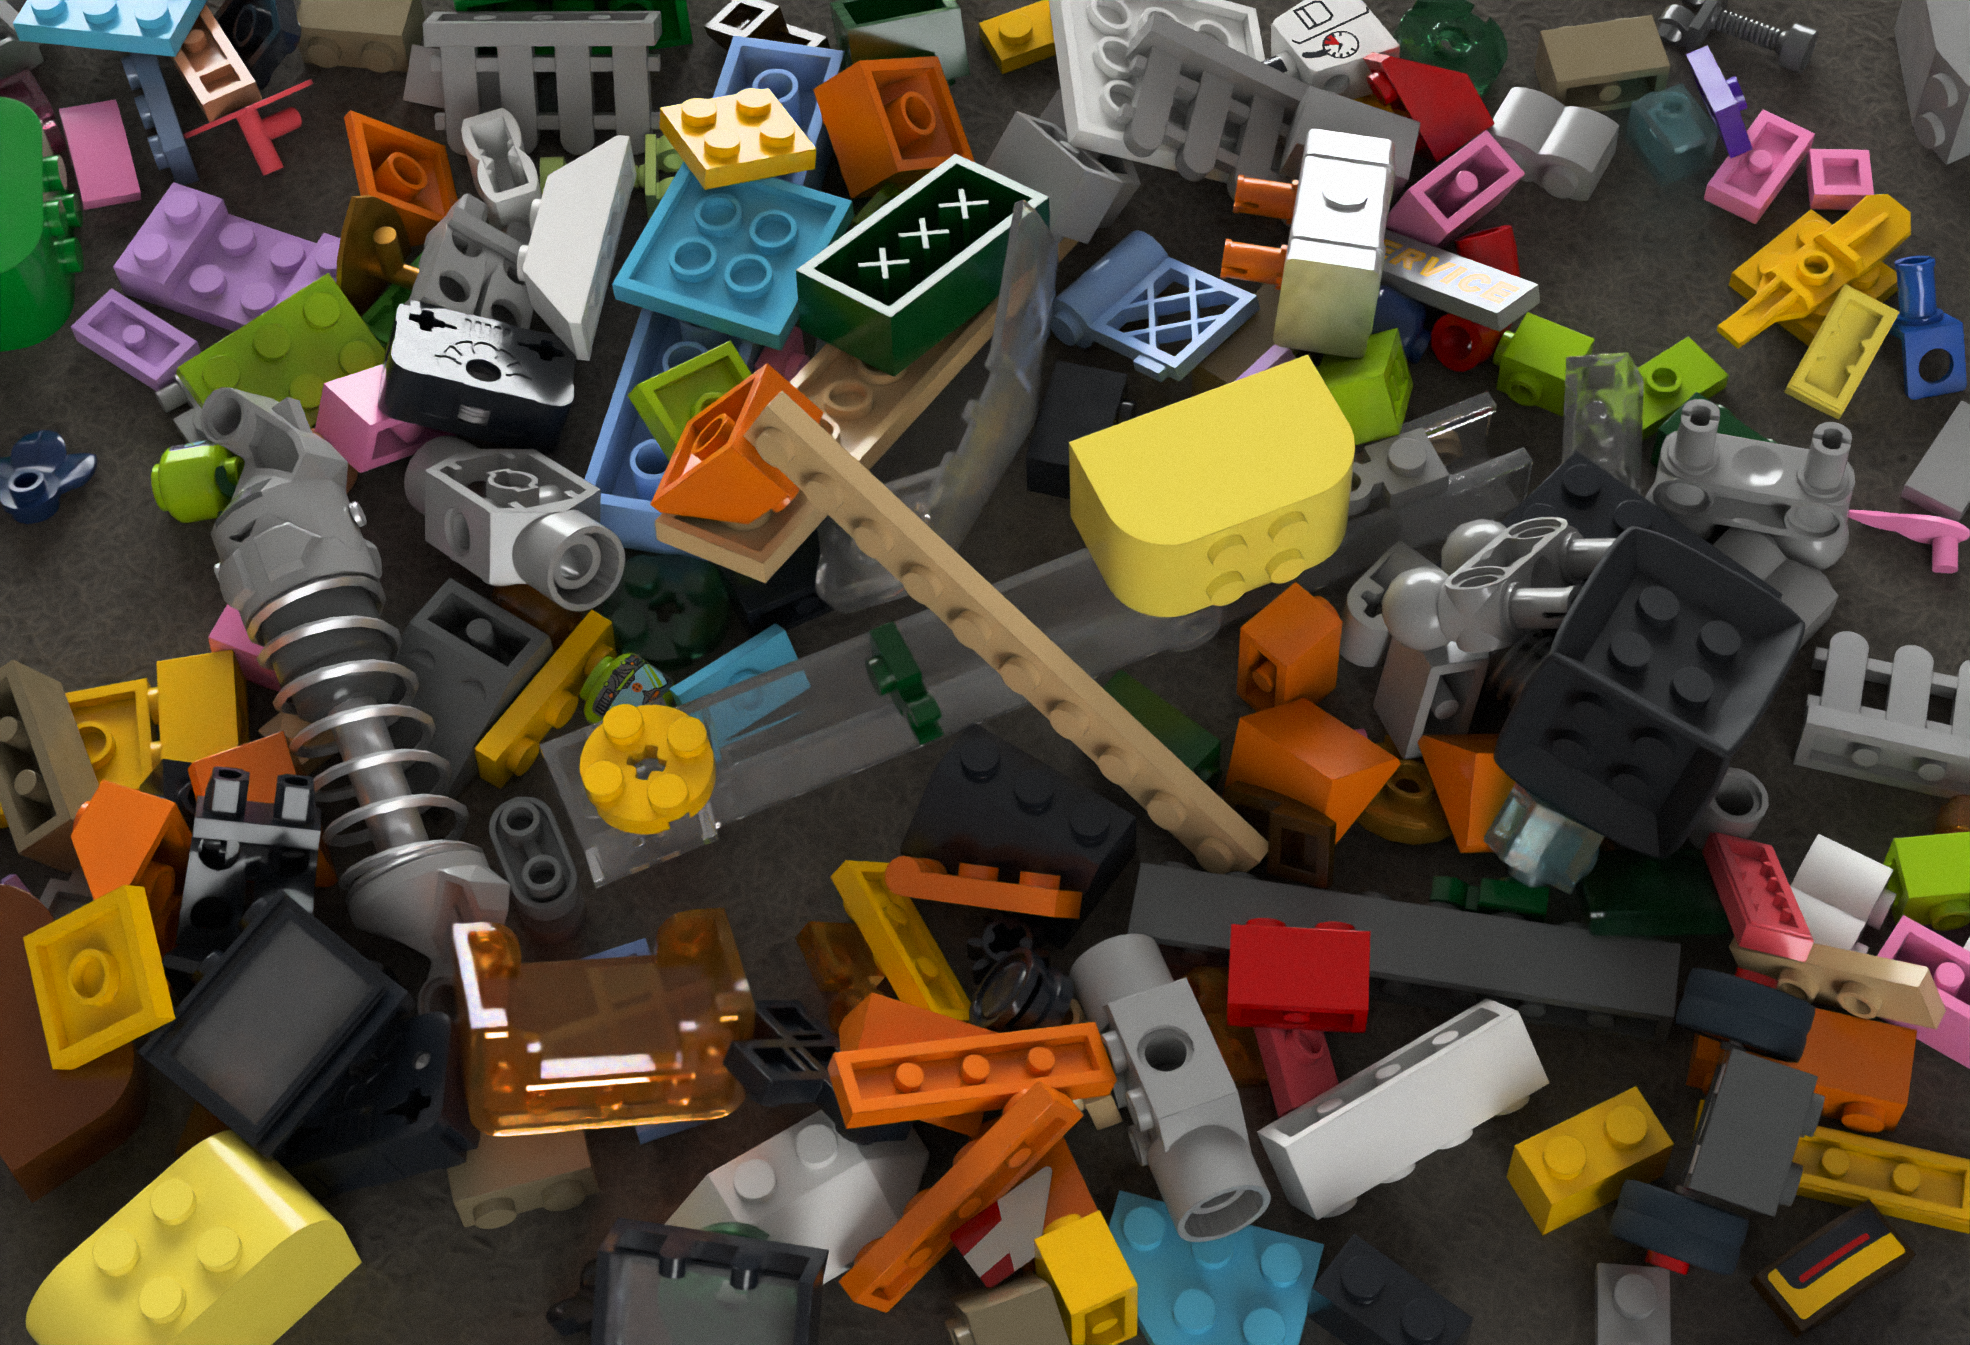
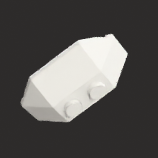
[517,135,637,361]
[665,1110,930,1308]

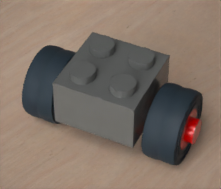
[1609,968,1825,1276]

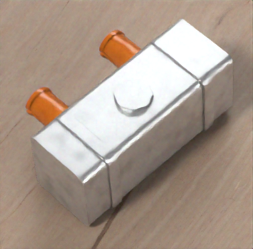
[1220,129,1396,358]

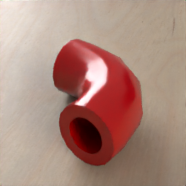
[1431,225,1521,372]

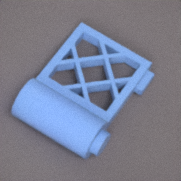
[1049,230,1260,382]

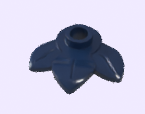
[0,430,98,524]

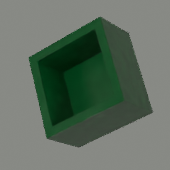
[830,0,970,87]

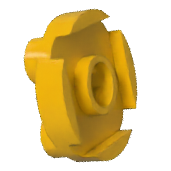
[580,704,716,834]

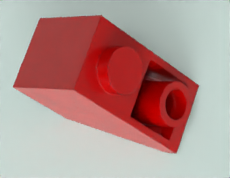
[1363,52,1495,162]

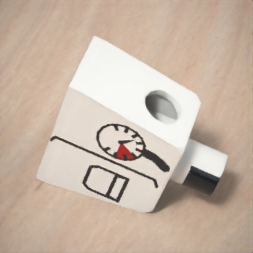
[1262,0,1400,100]

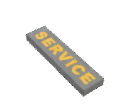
[1380,229,1540,332]

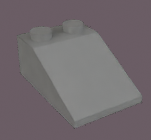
[1894,0,1970,165]

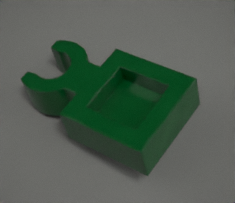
[865,621,944,745]
[1429,876,1549,923]

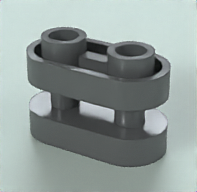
[489,796,587,944]

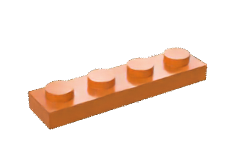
[827,1022,1117,1129]
[838,1081,1084,1313]

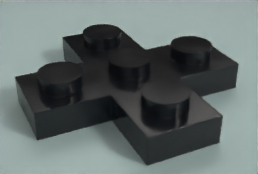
[722,1000,915,1145]

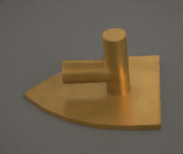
[336,195,419,317]

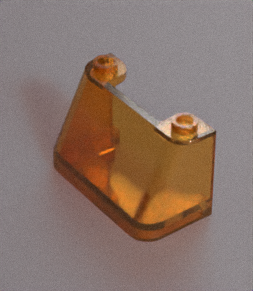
[451,907,756,1136]

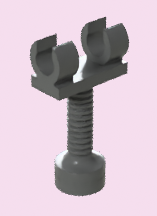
[1657,0,1819,74]

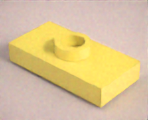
[1784,284,1899,420]

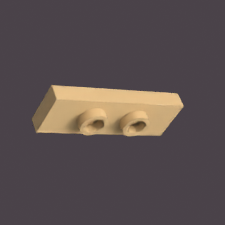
[1729,936,1946,1030]

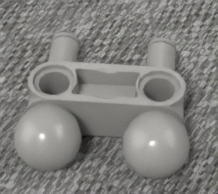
[1645,399,1855,571]
[1382,517,1616,653]

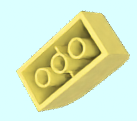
[1069,355,1355,617]
[26,1129,362,1345]

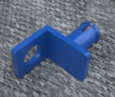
[1888,256,1967,400]

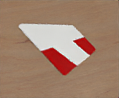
[950,1166,1052,1288]

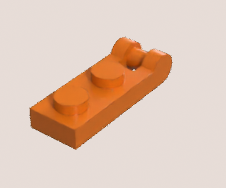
[885,856,1082,919]

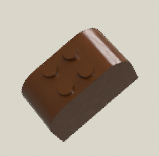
[0,884,150,1203]

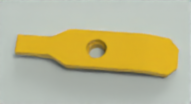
[1716,194,1911,349]

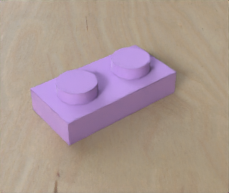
[71,288,201,391]

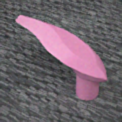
[1848,510,1970,574]

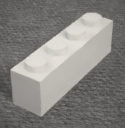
[1257,998,1549,1220]

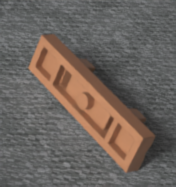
[169,3,263,122]

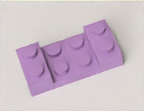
[113,182,340,332]

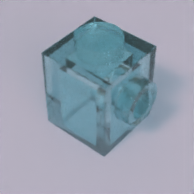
[1624,83,1719,187]
[1483,783,1604,894]

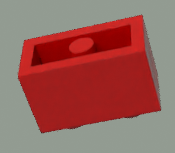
[1227,918,1371,1033]

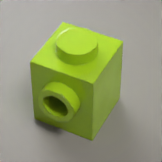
[1493,312,1595,417]
[1883,832,1970,931]

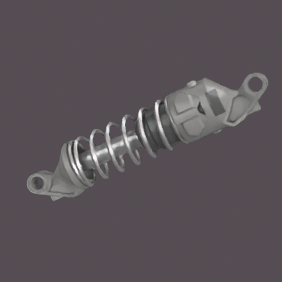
[200,387,514,1035]

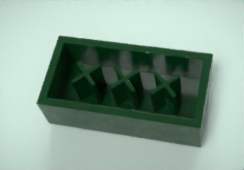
[796,154,1050,377]

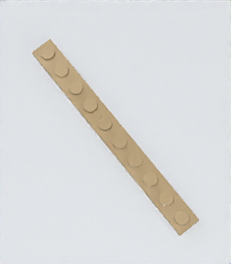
[743,391,1269,875]

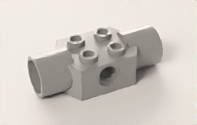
[404,435,625,611]
[1069,934,1271,1242]

